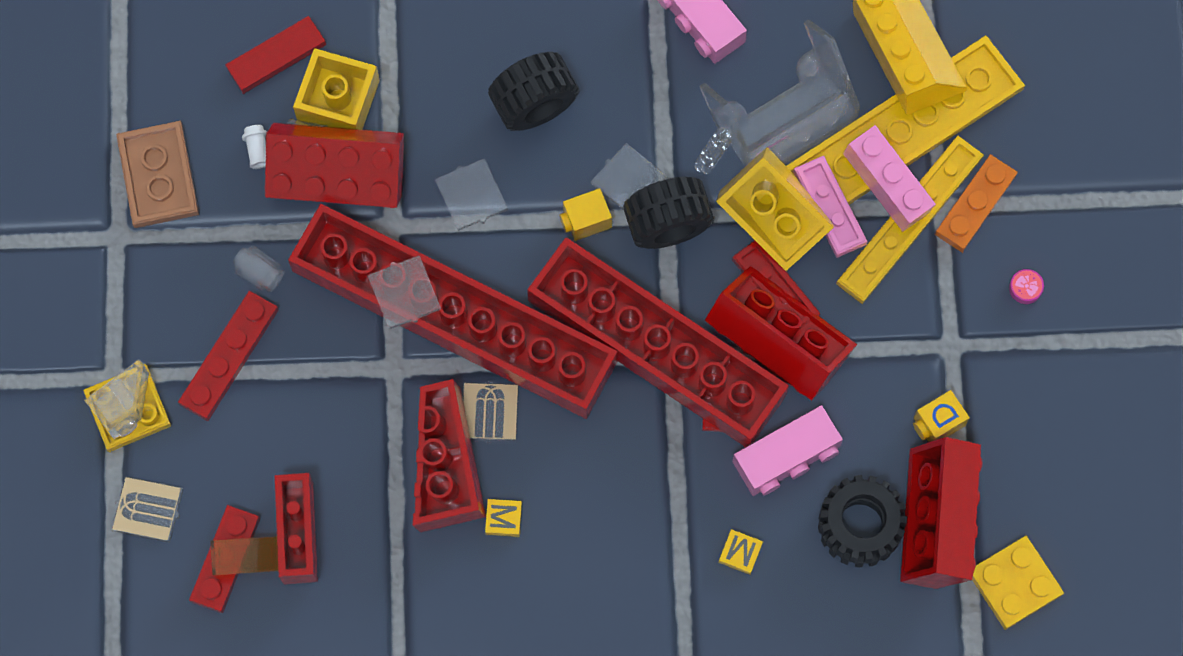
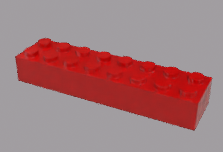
[527,237,789,447]

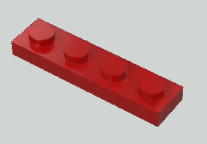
[178,291,279,421]

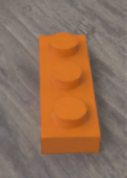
[935,154,1018,253]

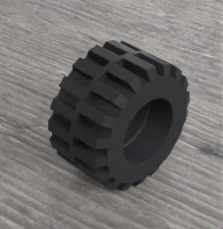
[488,52,579,131]
[623,177,714,249]
[818,475,907,567]

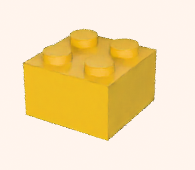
[293,48,380,130]

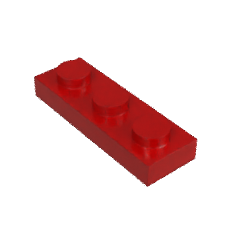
[189,505,260,614]

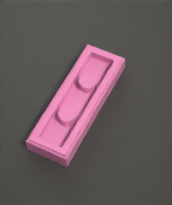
[793,156,868,258]

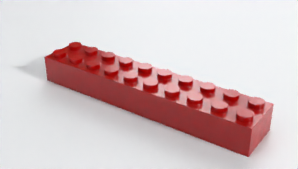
[288,203,618,419]

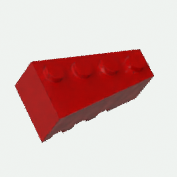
[412,379,486,532]

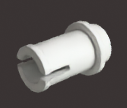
[242,125,267,169]

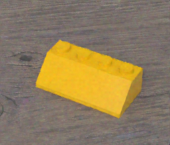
[853,0,967,115]

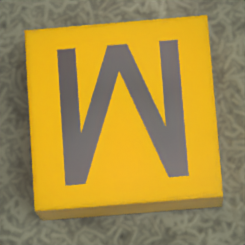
[485,499,522,537]
[718,529,763,575]

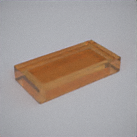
[211,537,279,575]

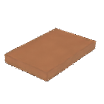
[116,121,199,228]

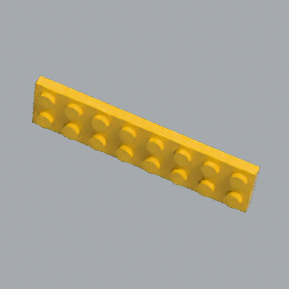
[786,35,1025,205]

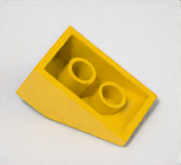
[716,147,834,271]

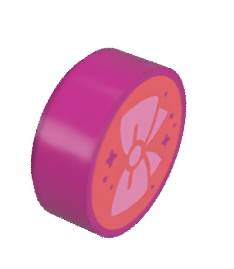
[1009,269,1044,304]

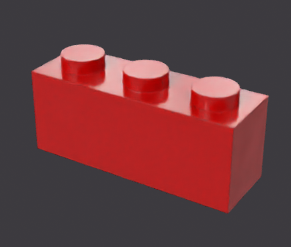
[275,473,318,584]

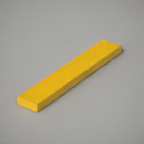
[836,136,984,304]

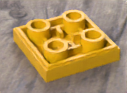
[83,364,171,452]

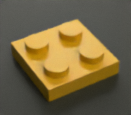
[972,535,1064,630]

